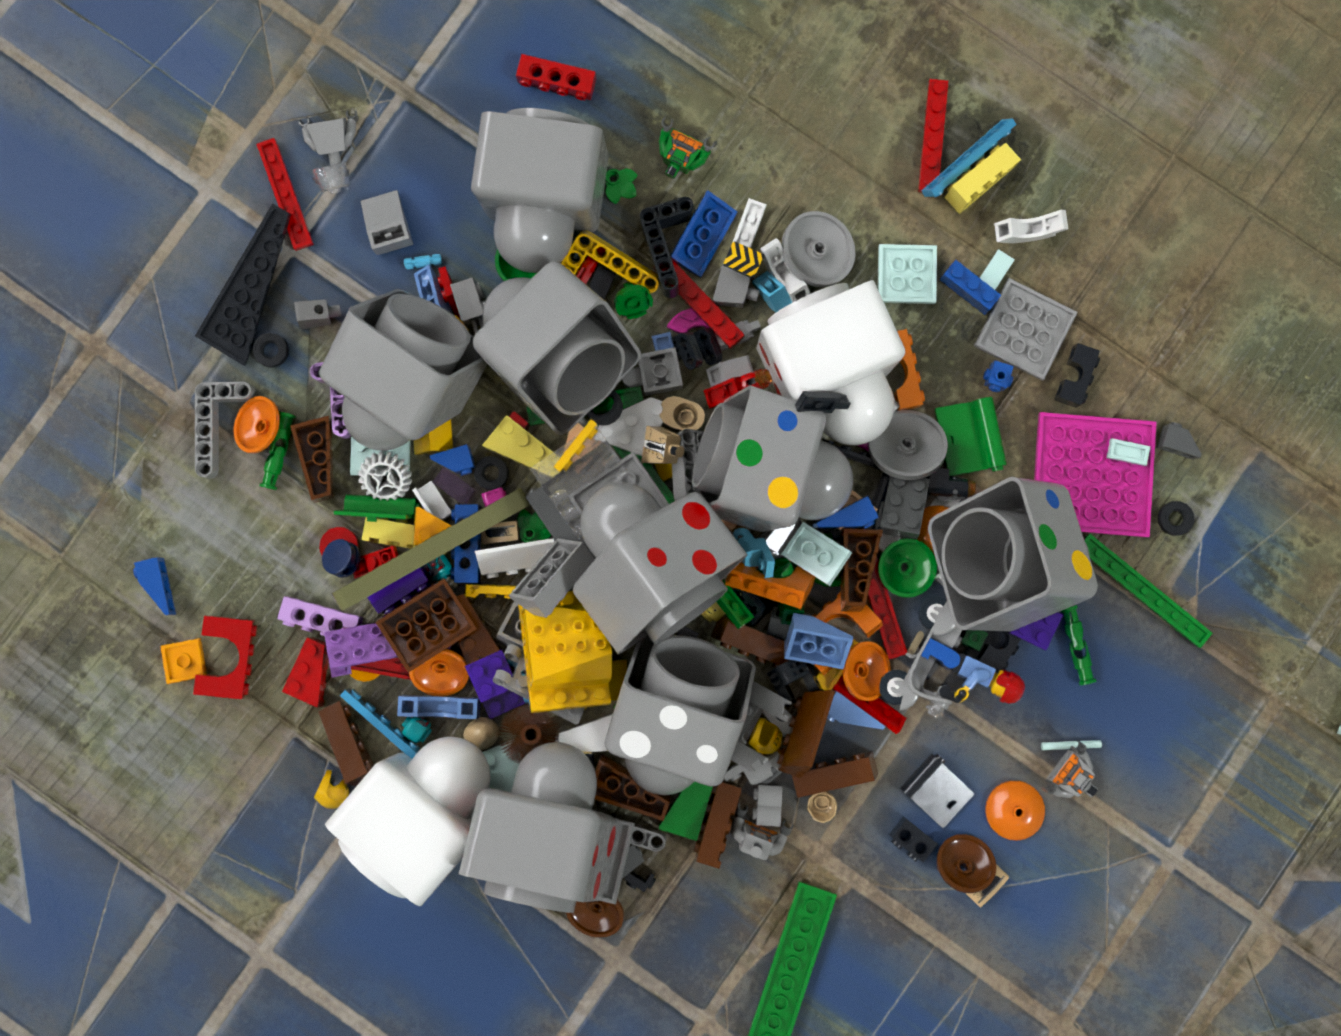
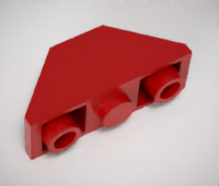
[353,545,398,579]

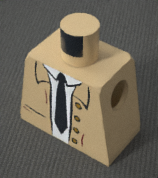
[641,426,684,464]

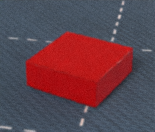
[509,411,530,431]

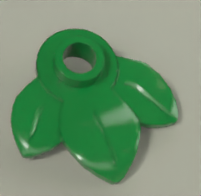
[605,168,638,204]
[517,509,551,543]

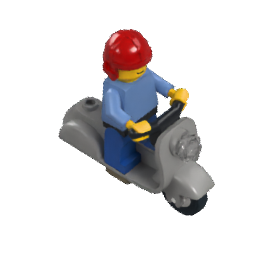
[879,596,1025,719]

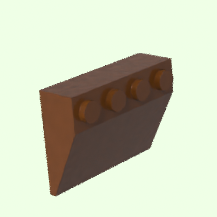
[375,577,477,673]
[777,690,835,778]

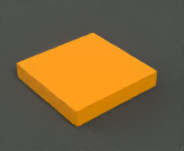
[160,638,207,684]

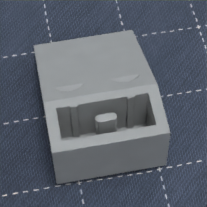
[361,190,414,255]

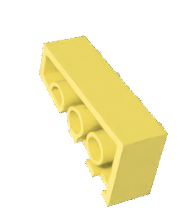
[944,143,1021,214]
[482,415,564,480]
[362,517,447,555]

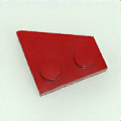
[437,266,461,319]

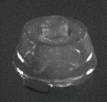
[312,162,350,194]

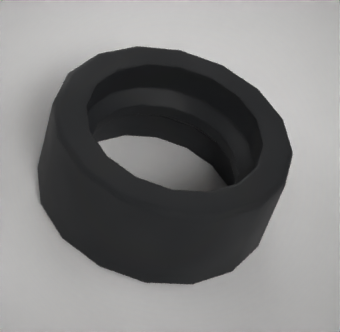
[587,390,623,426]

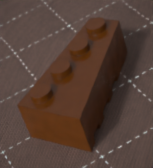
[290,415,333,503]
[840,529,883,612]
[457,594,508,665]
[711,617,789,667]
[318,701,374,787]
[792,751,878,798]
[595,754,670,821]
[693,781,742,869]

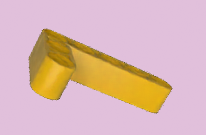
[561,230,659,293]

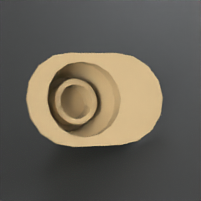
[659,396,705,430]

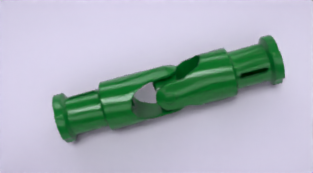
[259,411,296,490]
[1060,605,1097,685]

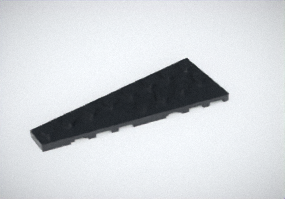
[195,203,291,366]

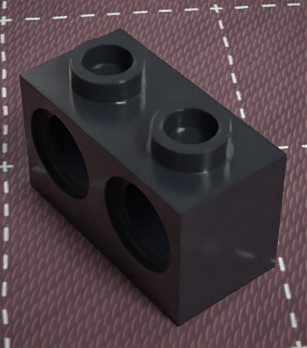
[889,816,938,863]

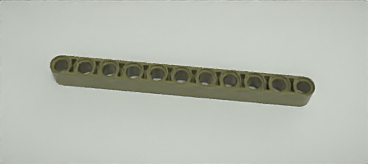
[331,488,530,611]

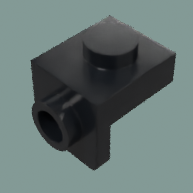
[624,870,656,892]

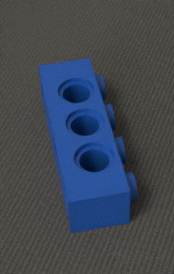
[451,504,481,583]

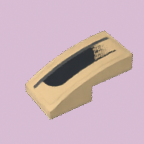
[481,521,519,545]
[966,864,1009,908]

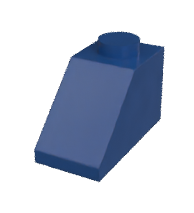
[429,444,476,476]

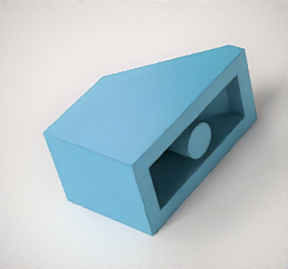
[752,271,792,313]

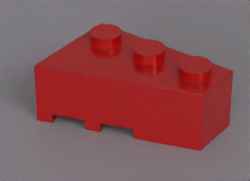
[282,637,329,708]

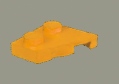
[413,507,451,545]

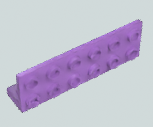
[324,623,450,677]

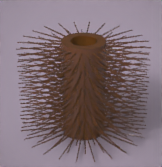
[497,705,560,763]

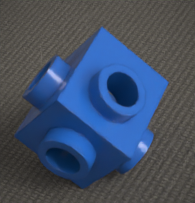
[983,360,1014,392]

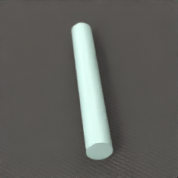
[1041,740,1102,750]

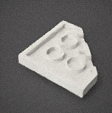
[594,397,663,456]

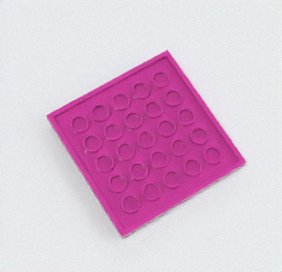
[1034,412,1156,538]

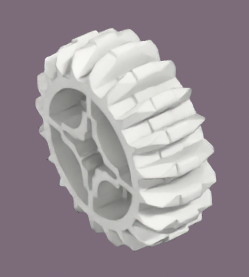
[358,451,412,501]

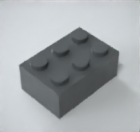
[878,476,930,540]

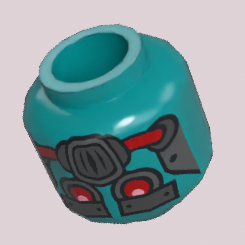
[423,554,452,581]
[402,717,432,744]

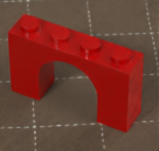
[193,615,258,699]

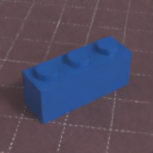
[940,260,1001,315]

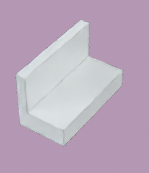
[412,481,452,521]

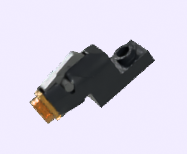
[925,468,976,502]

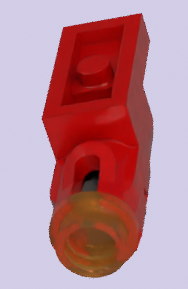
[703,369,772,409]

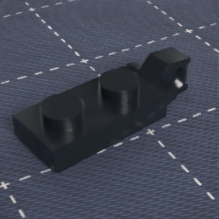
[795,391,851,413]

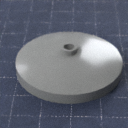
[781,211,855,287]
[868,410,948,480]

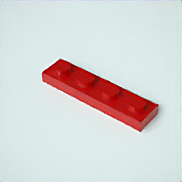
[833,674,907,734]

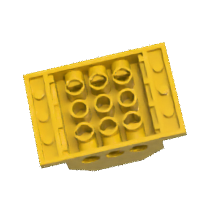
[518,591,612,713]

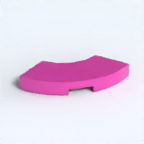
[667,308,709,334]

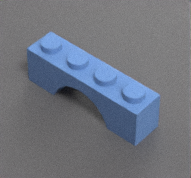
[397,695,481,719]

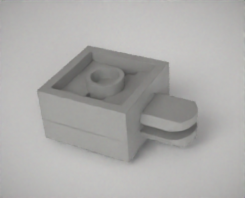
[450,278,485,334]
[622,347,683,396]

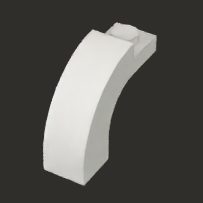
[994,210,1068,243]
[760,238,810,303]

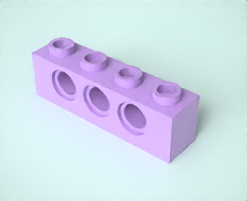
[277,596,363,636]

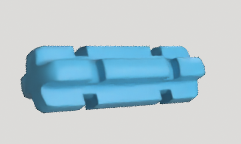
[404,254,442,269]

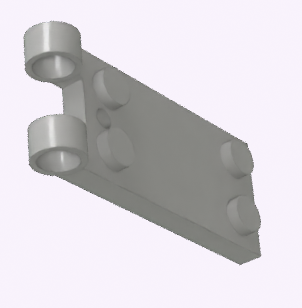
[492,644,585,725]

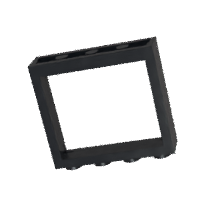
[822,439,890,529]

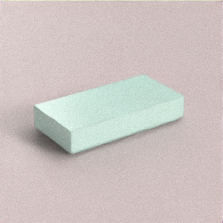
[980,249,1015,290]
[1106,438,1150,466]

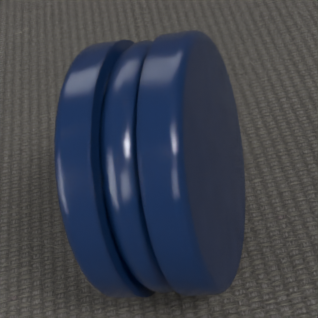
[322,539,361,578]

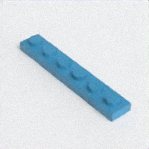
[921,118,1016,198]
[340,689,420,759]

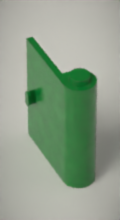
[934,397,1007,476]
[334,494,421,522]

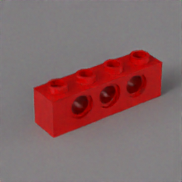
[516,54,596,101]

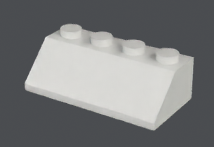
[475,538,555,579]

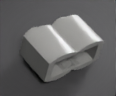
[752,784,782,827]

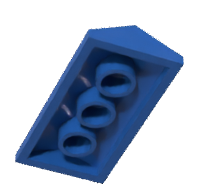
[670,190,737,277]

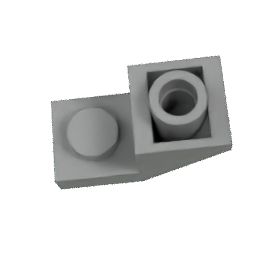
[706,355,753,387]

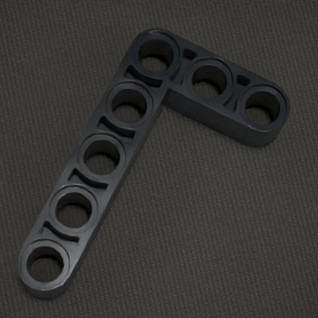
[640,197,694,298]

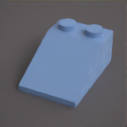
[784,613,853,669]

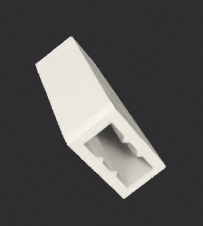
[555,713,613,752]

